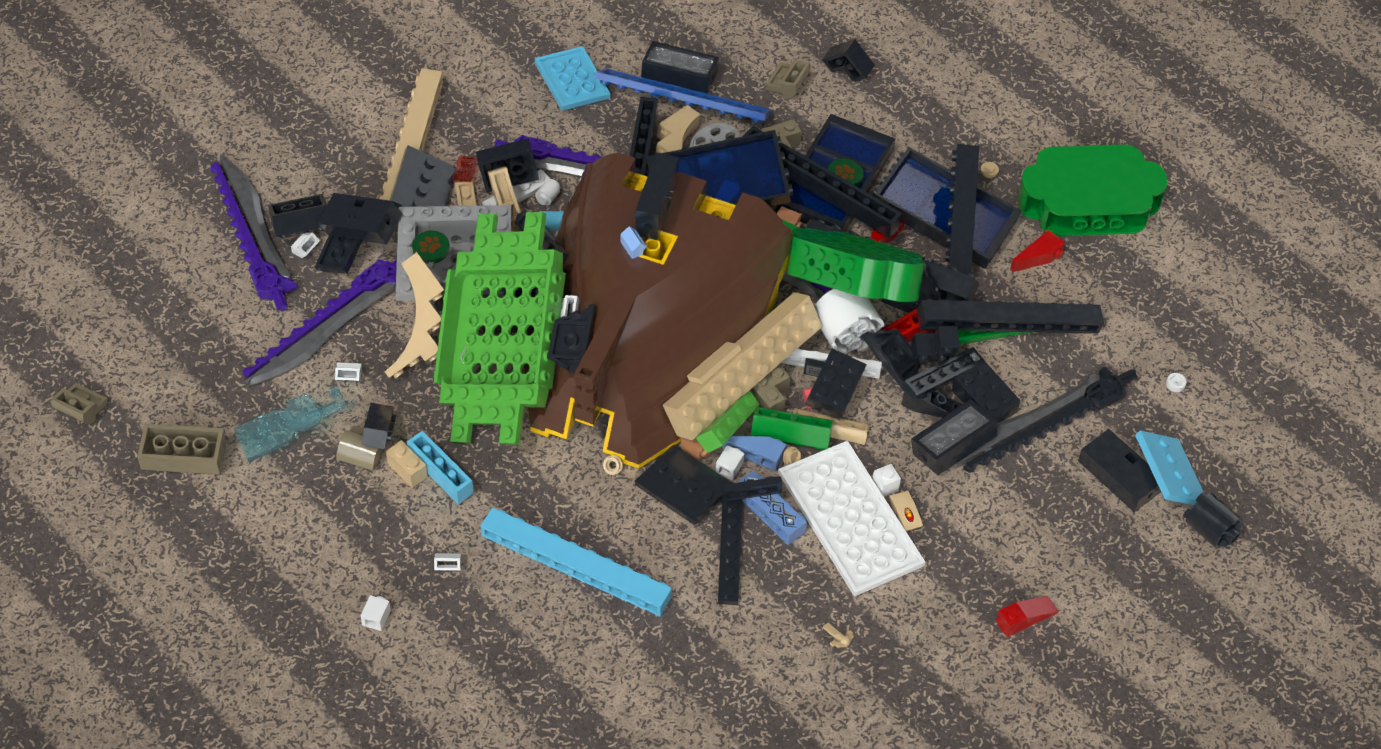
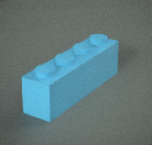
[407,431,474,505]

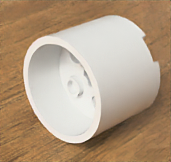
[814,289,884,354]

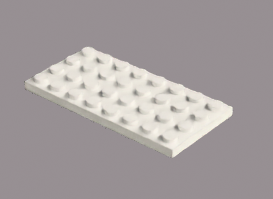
[778,441,925,597]

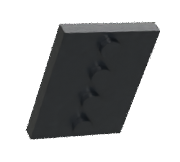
[389,145,457,209]
[635,445,731,525]

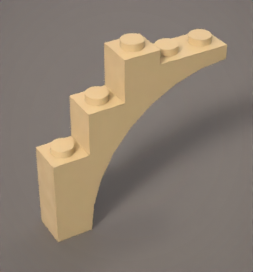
[656,105,700,177]
[488,167,521,232]
[385,252,445,379]

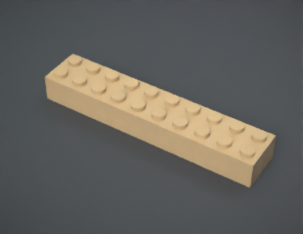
[663,292,823,440]

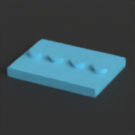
[535,46,610,111]
[1135,430,1203,505]

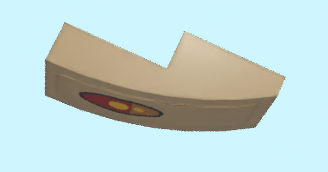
[889,491,923,532]

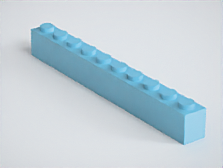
[481,508,672,616]

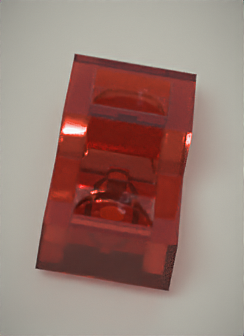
[453,156,477,182]

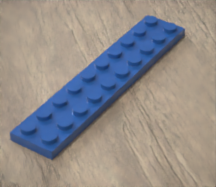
[595,68,772,123]

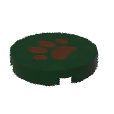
[828,159,863,186]
[412,230,450,264]

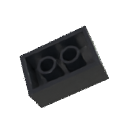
[476,138,539,193]
[268,194,327,238]
[805,348,867,421]
[952,361,1020,423]

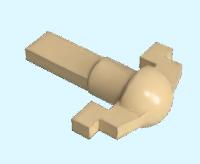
[823,623,854,648]

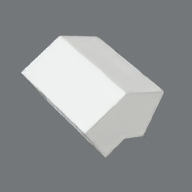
[291,232,320,258]
[560,295,580,317]
[335,363,362,381]
[434,553,461,570]

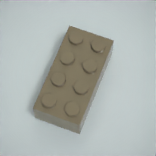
[137,424,227,475]

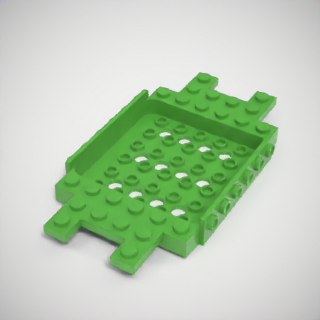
[434,212,565,445]

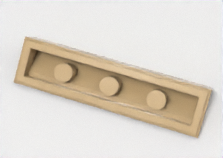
[793,408,870,445]

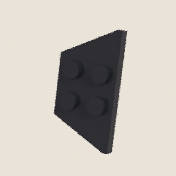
[881,264,942,313]
[548,304,597,374]
[861,329,920,391]

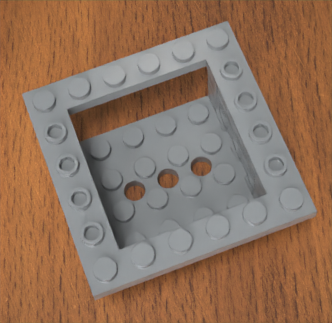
[396,205,511,317]

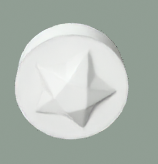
[1166,373,1186,392]

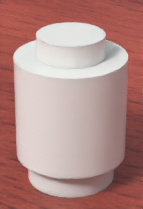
[535,179,560,206]

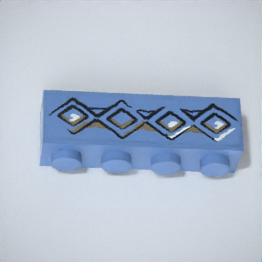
[737,471,807,545]

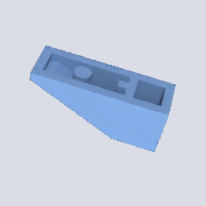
[723,436,786,472]

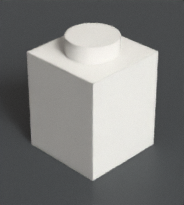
[716,446,744,481]
[872,464,901,497]
[361,595,391,631]

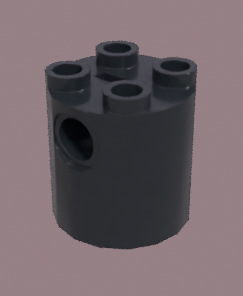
[1183,492,1243,548]

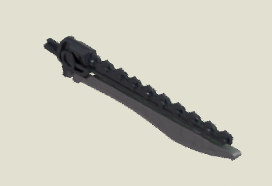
[953,367,1138,473]

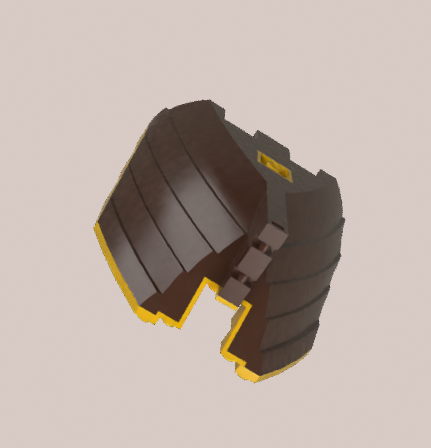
[524,152,793,469]

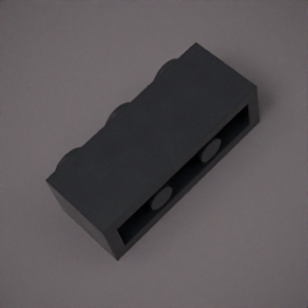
[361,403,396,449]

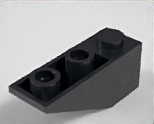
[901,389,963,418]

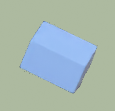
[621,226,647,259]

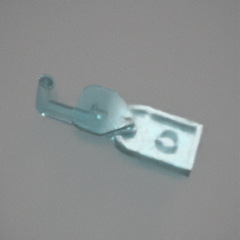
[234,387,346,462]

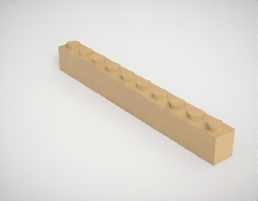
[379,68,443,200]

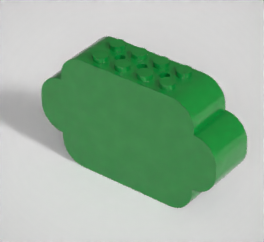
[1017,145,1167,236]
[787,228,925,302]

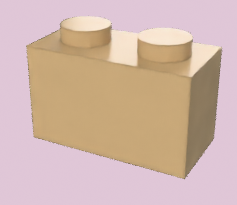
[386,440,428,488]

